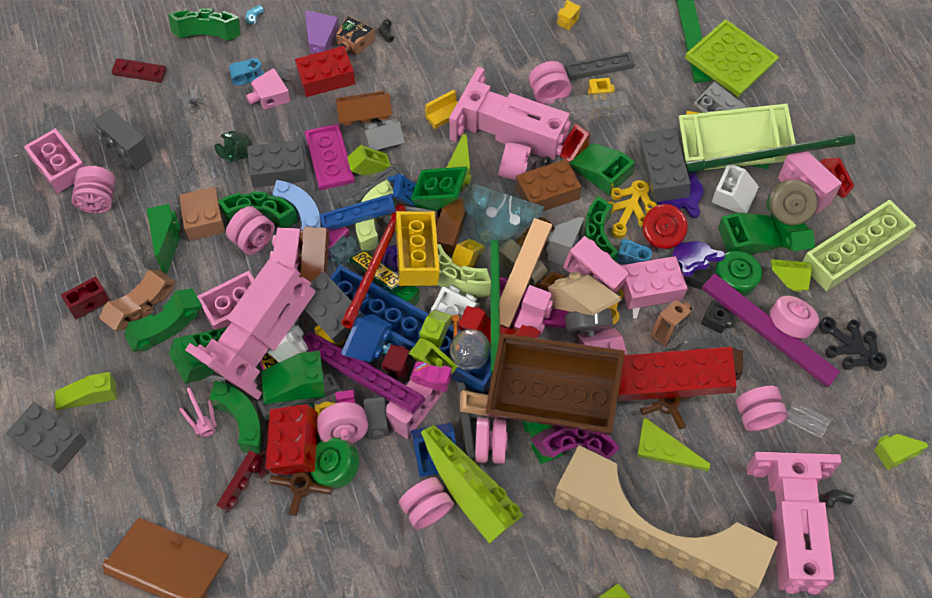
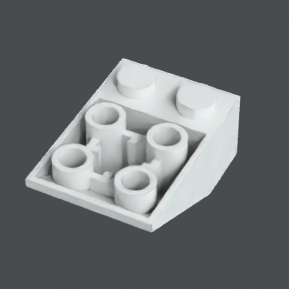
[267,317,308,362]

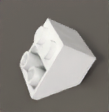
[712,165,759,213]

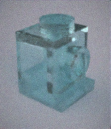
[328,236,359,267]

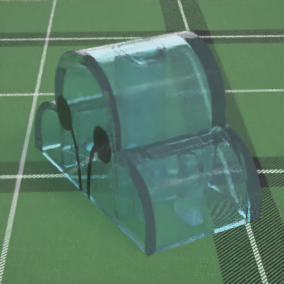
[463,184,544,246]

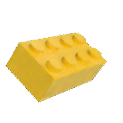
[395,211,440,286]

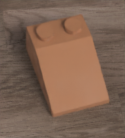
[180,187,226,241]

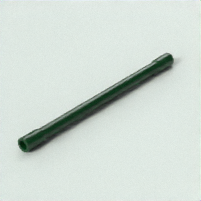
[686,133,855,173]

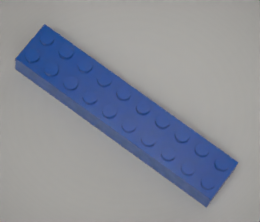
[330,265,492,394]

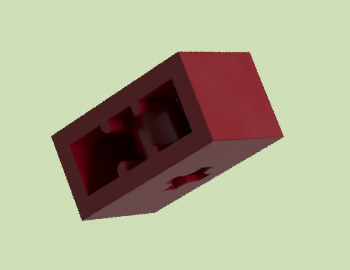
[61,276,110,320]
[382,345,411,384]

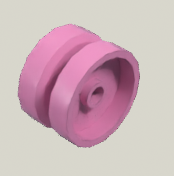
[529,61,572,105]
[226,206,275,255]
[736,386,789,431]
[475,417,508,464]
[399,477,454,530]

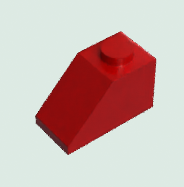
[820,158,854,198]

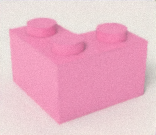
[514,285,553,336]

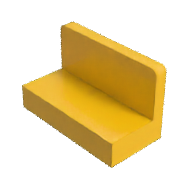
[425,90,458,129]

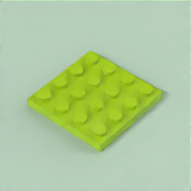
[684,19,779,97]

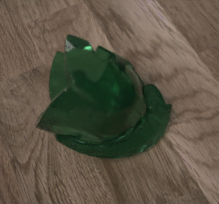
[214,131,253,163]

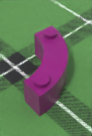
[531,426,620,459]

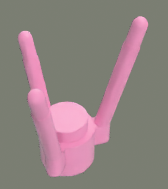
[179,388,218,438]

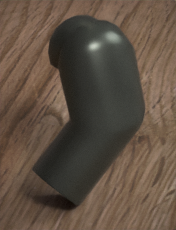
[379,19,394,43]
[532,156,552,170]
[823,490,854,508]

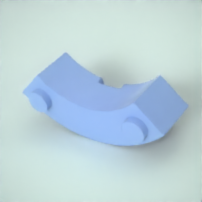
[272,180,322,230]

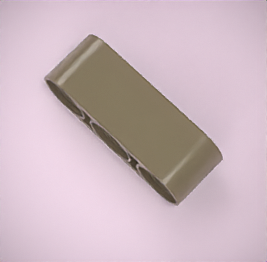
[499,239,548,286]

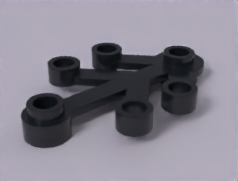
[819,317,887,371]

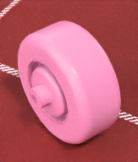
[770,296,819,338]
[317,402,368,444]

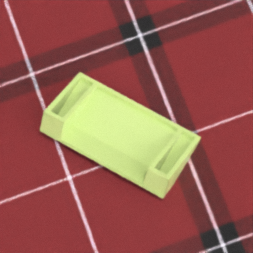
[679,104,796,170]

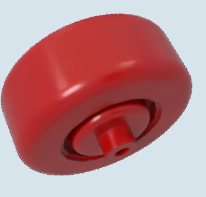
[641,204,688,250]

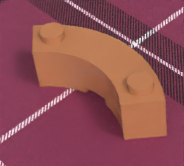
[99,270,177,331]

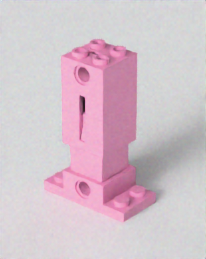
[449,67,571,161]
[185,260,316,400]
[747,452,842,595]

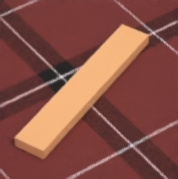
[500,218,552,329]

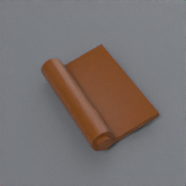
[102,517,229,598]

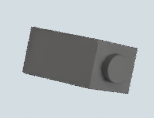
[364,397,389,439]

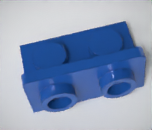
[387,174,417,208]

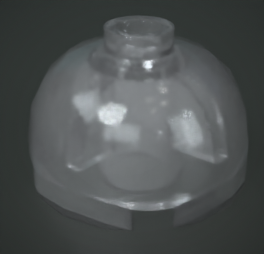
[450,329,490,370]

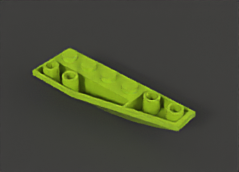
[421,425,524,543]

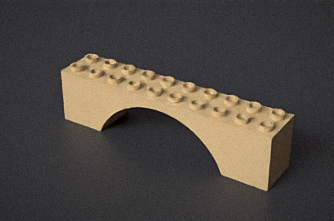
[554,445,778,598]

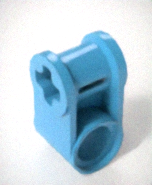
[229,58,264,86]
[616,239,652,265]

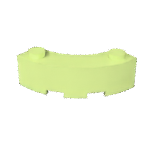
[355,180,396,252]
[438,244,491,298]

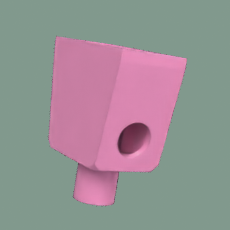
[246,68,291,109]

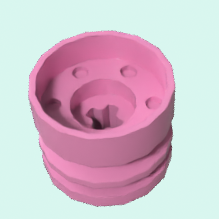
[72,166,115,213]

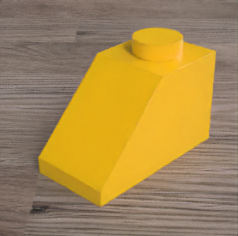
[452,239,486,268]

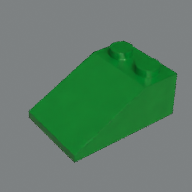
[410,166,468,211]
[147,204,182,274]
[261,351,325,404]

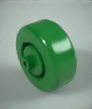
[715,250,762,296]
[310,437,360,489]

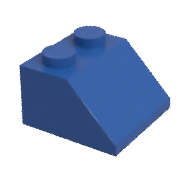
[341,314,393,362]
[411,423,456,477]

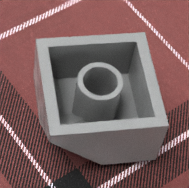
[546,217,584,266]

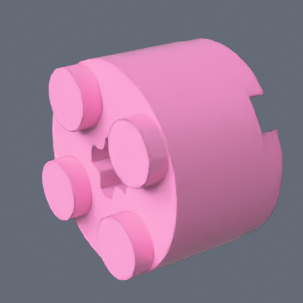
[498,141,531,181]

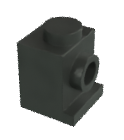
[701,300,734,334]

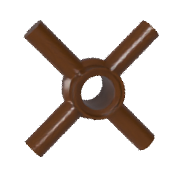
[640,396,694,430]
[270,472,332,516]

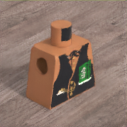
[336,16,375,55]
[651,300,692,347]

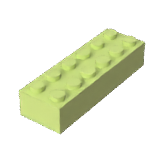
[802,200,916,292]

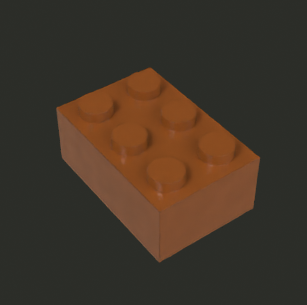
[335,90,392,125]
[516,159,581,216]

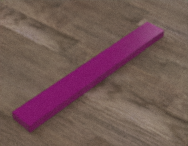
[701,273,840,387]
[303,331,426,415]

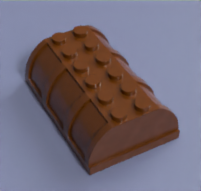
[485,333,625,435]

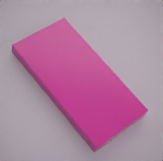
[304,124,355,191]

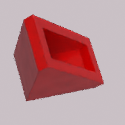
[560,124,591,163]

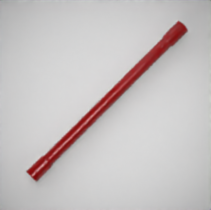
[341,204,406,328]

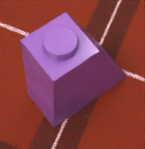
[305,11,339,54]

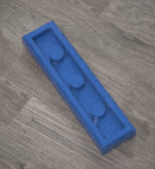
[319,194,396,231]

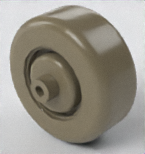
[769,179,817,225]

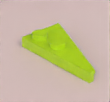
[637,418,710,471]

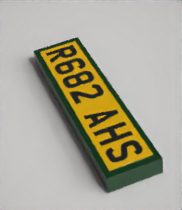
[349,250,407,295]

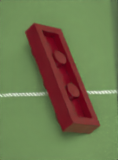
[111,58,167,83]
[216,450,262,513]

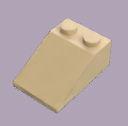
[548,271,621,316]

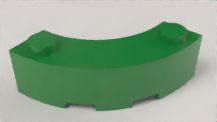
[168,8,241,41]
[218,191,298,228]
[766,195,815,251]
[584,196,618,262]
[124,288,202,352]
[209,381,264,454]

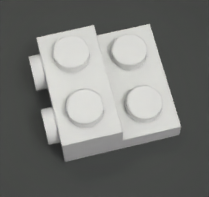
[429,285,480,331]

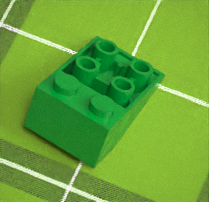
[569,143,635,196]
[718,212,784,255]
[168,327,228,384]

